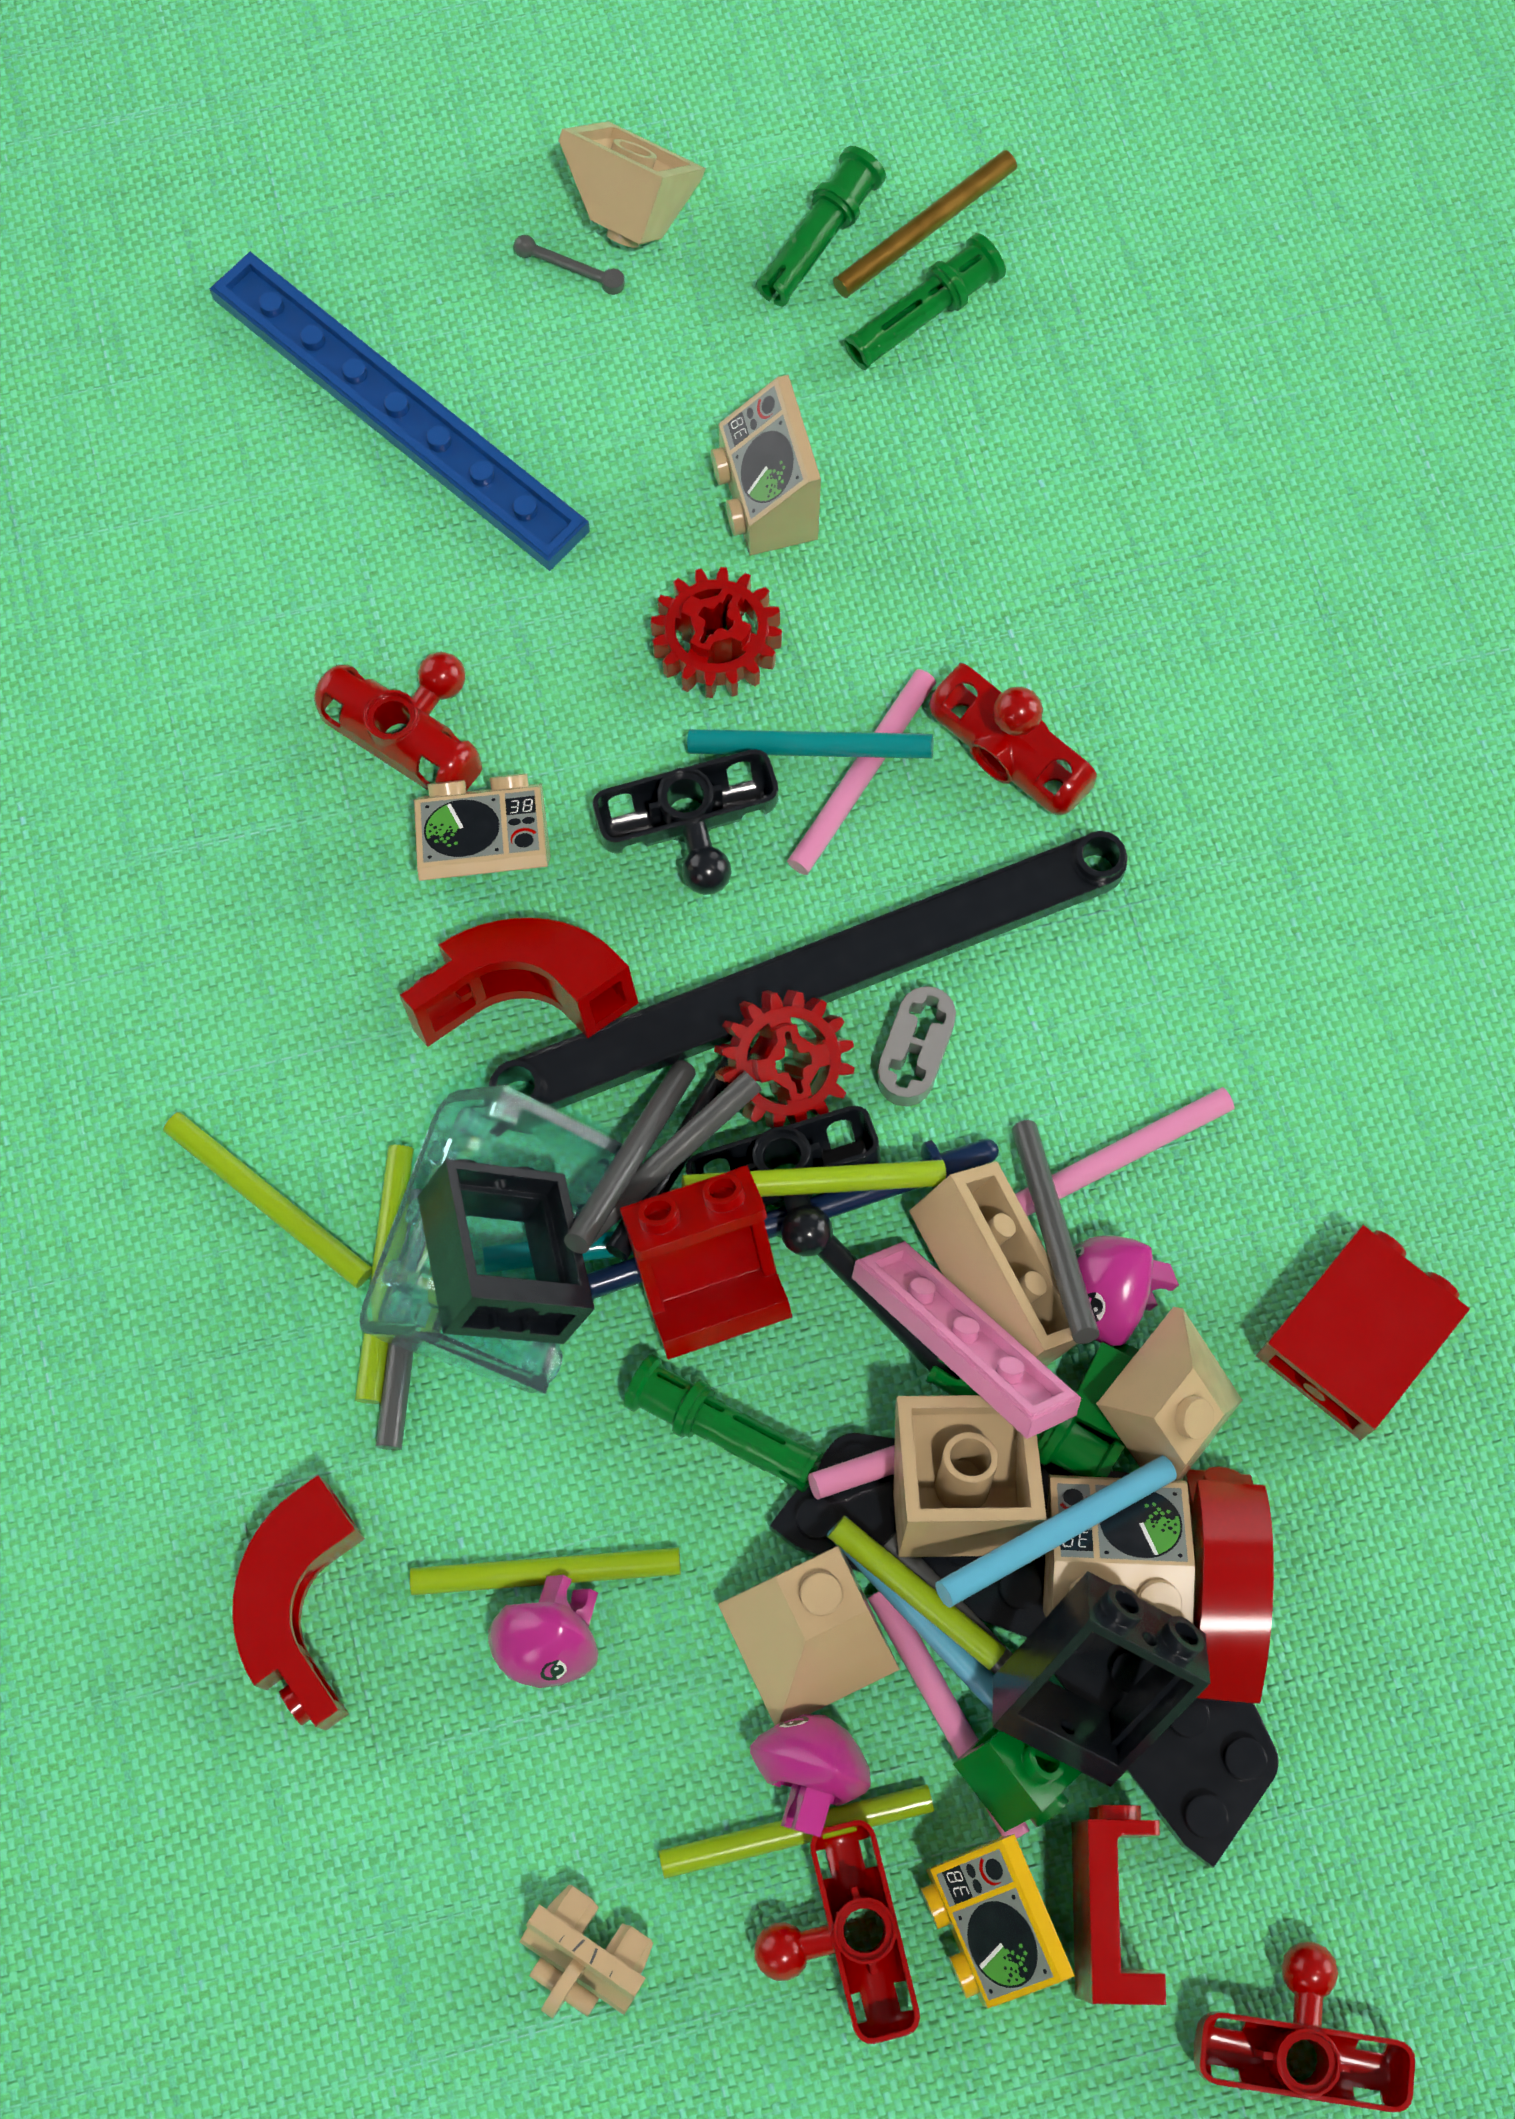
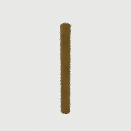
[833,150,1017,298]

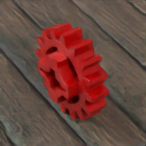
[651,567,782,698]
[714,990,855,1128]

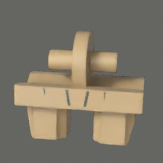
[520,1885,653,2019]

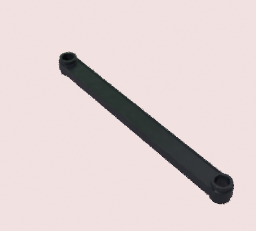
[488,831,1128,1123]

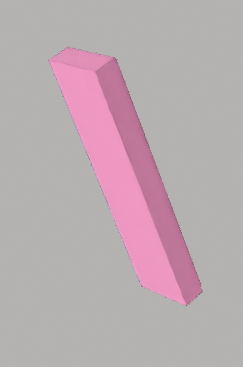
[852,1241,1081,1439]

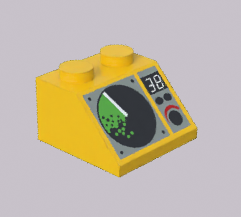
[921,1834,1075,2009]

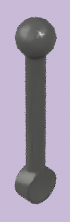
[513,235,625,295]

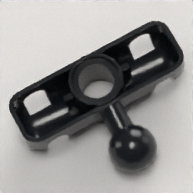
[593,749,778,895]
[686,1106,881,1257]

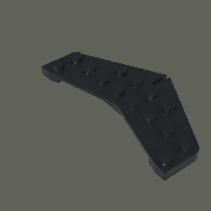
[769,1433,1279,1868]

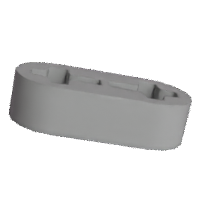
[877,986,956,1107]

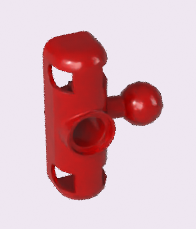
[314,651,482,791]
[929,663,1097,815]
[754,1820,920,2044]
[1194,1941,1415,2113]

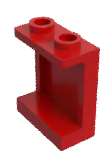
[620,1165,792,1360]
[1256,1225,1470,1441]
[1071,1805,1166,2005]

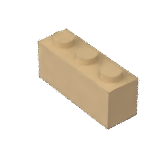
[909,1161,1078,1366]

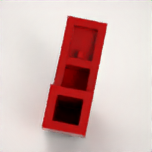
[400,918,639,1047]
[1183,1467,1274,1704]
[232,1475,365,1730]

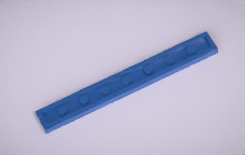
[210,252,590,571]

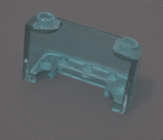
[360,1084,622,1394]

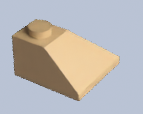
[559,121,706,248]
[1096,1307,1242,1480]
[718,1545,900,1726]

